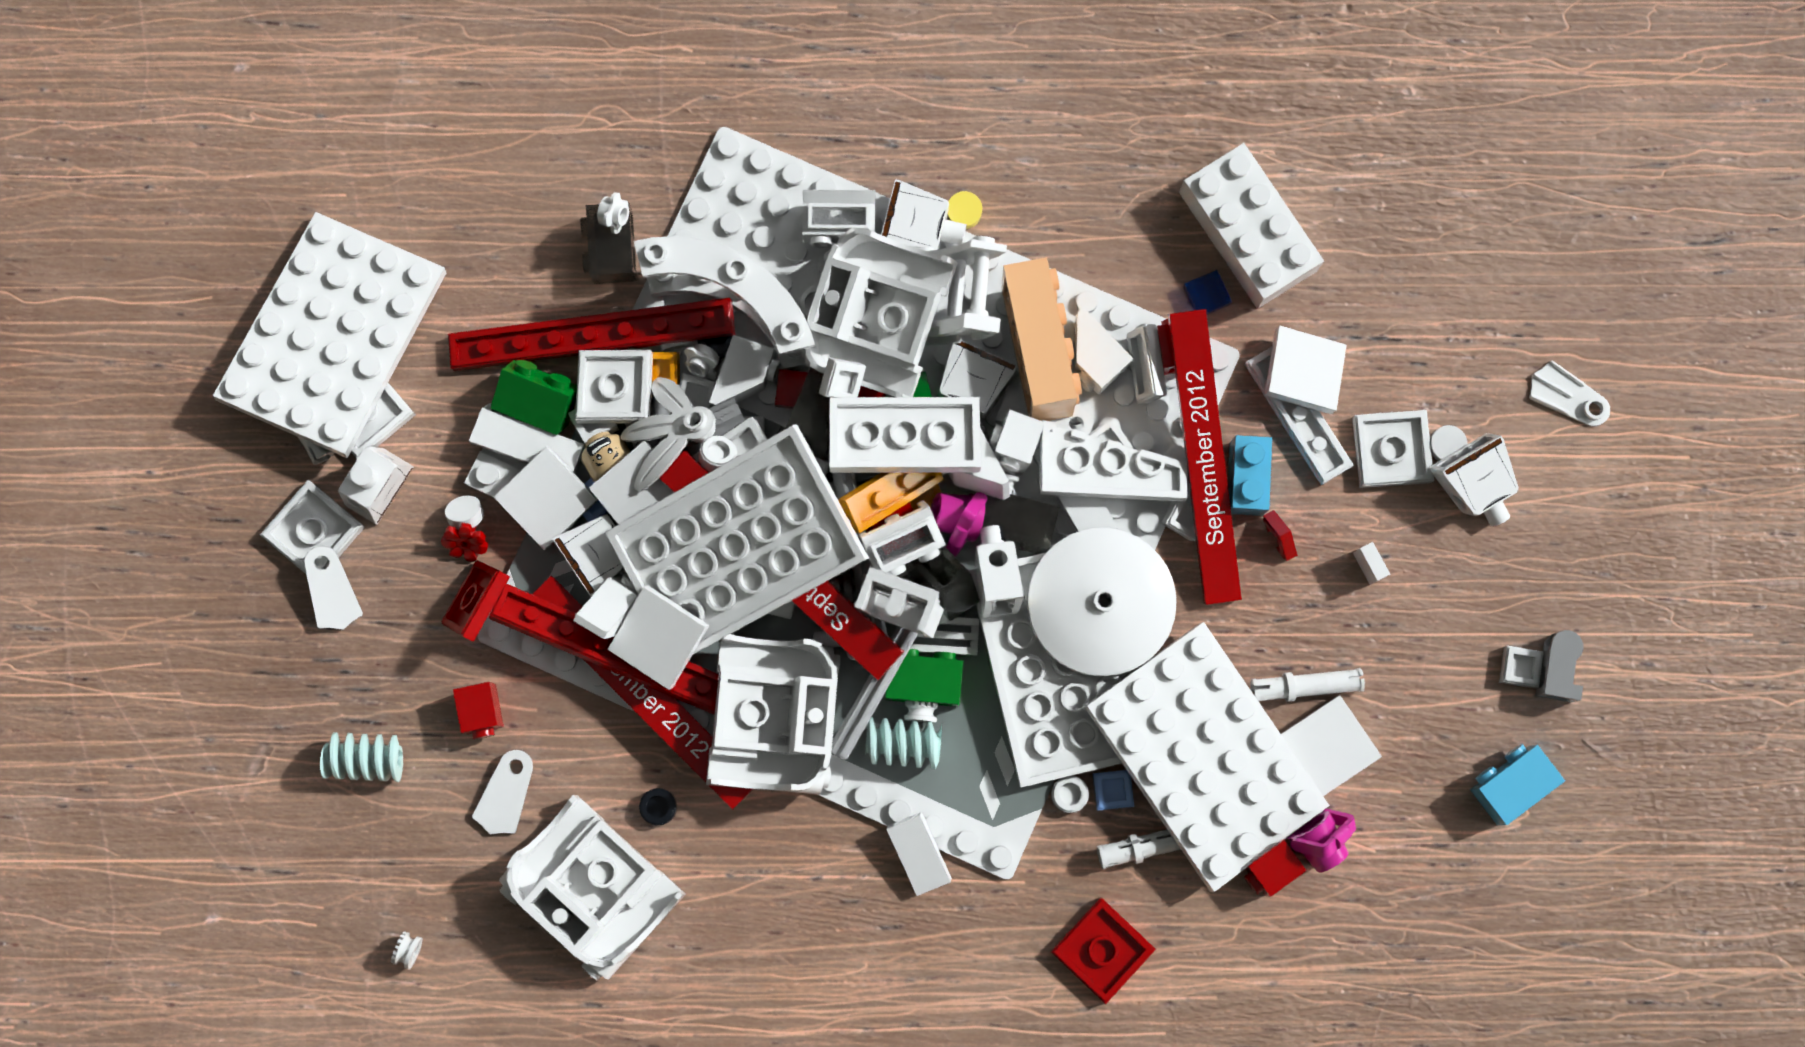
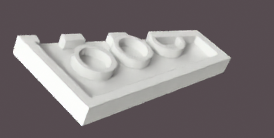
[1040,420,1187,502]

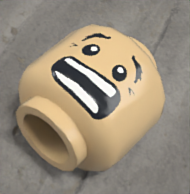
[581,432,631,483]

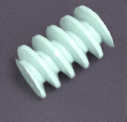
[865,717,942,769]
[320,732,403,782]

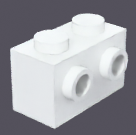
[988,410,1045,476]

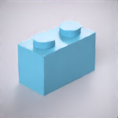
[1228,435,1272,516]
[1470,744,1565,826]

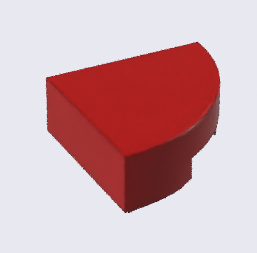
[1263,510,1298,561]

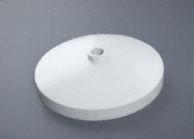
[1027,528,1176,677]

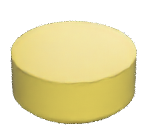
[947,191,982,229]

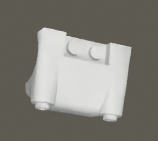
[802,228,958,397]
[706,634,840,794]
[499,795,686,980]

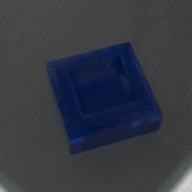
[1183,270,1232,314]

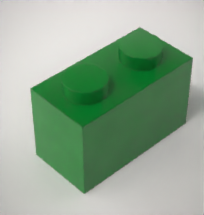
[490,360,577,435]
[885,649,964,707]

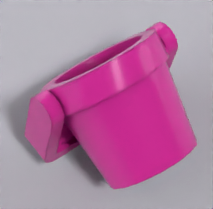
[930,492,987,557]
[1288,809,1356,873]

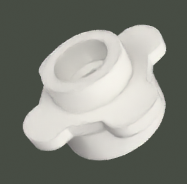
[597,192,629,234]
[684,344,720,380]

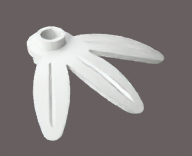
[621,377,716,492]

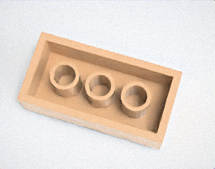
[1001,257,1082,421]

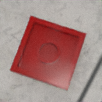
[441,560,510,642]
[1050,897,1156,1004]

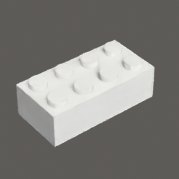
[1179,143,1324,309]

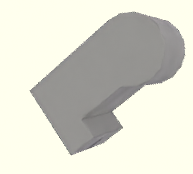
[1535,630,1584,703]

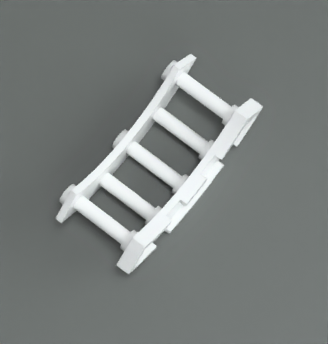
[634,236,815,370]
[823,236,1007,346]

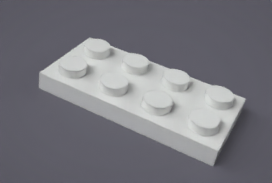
[830,397,981,473]

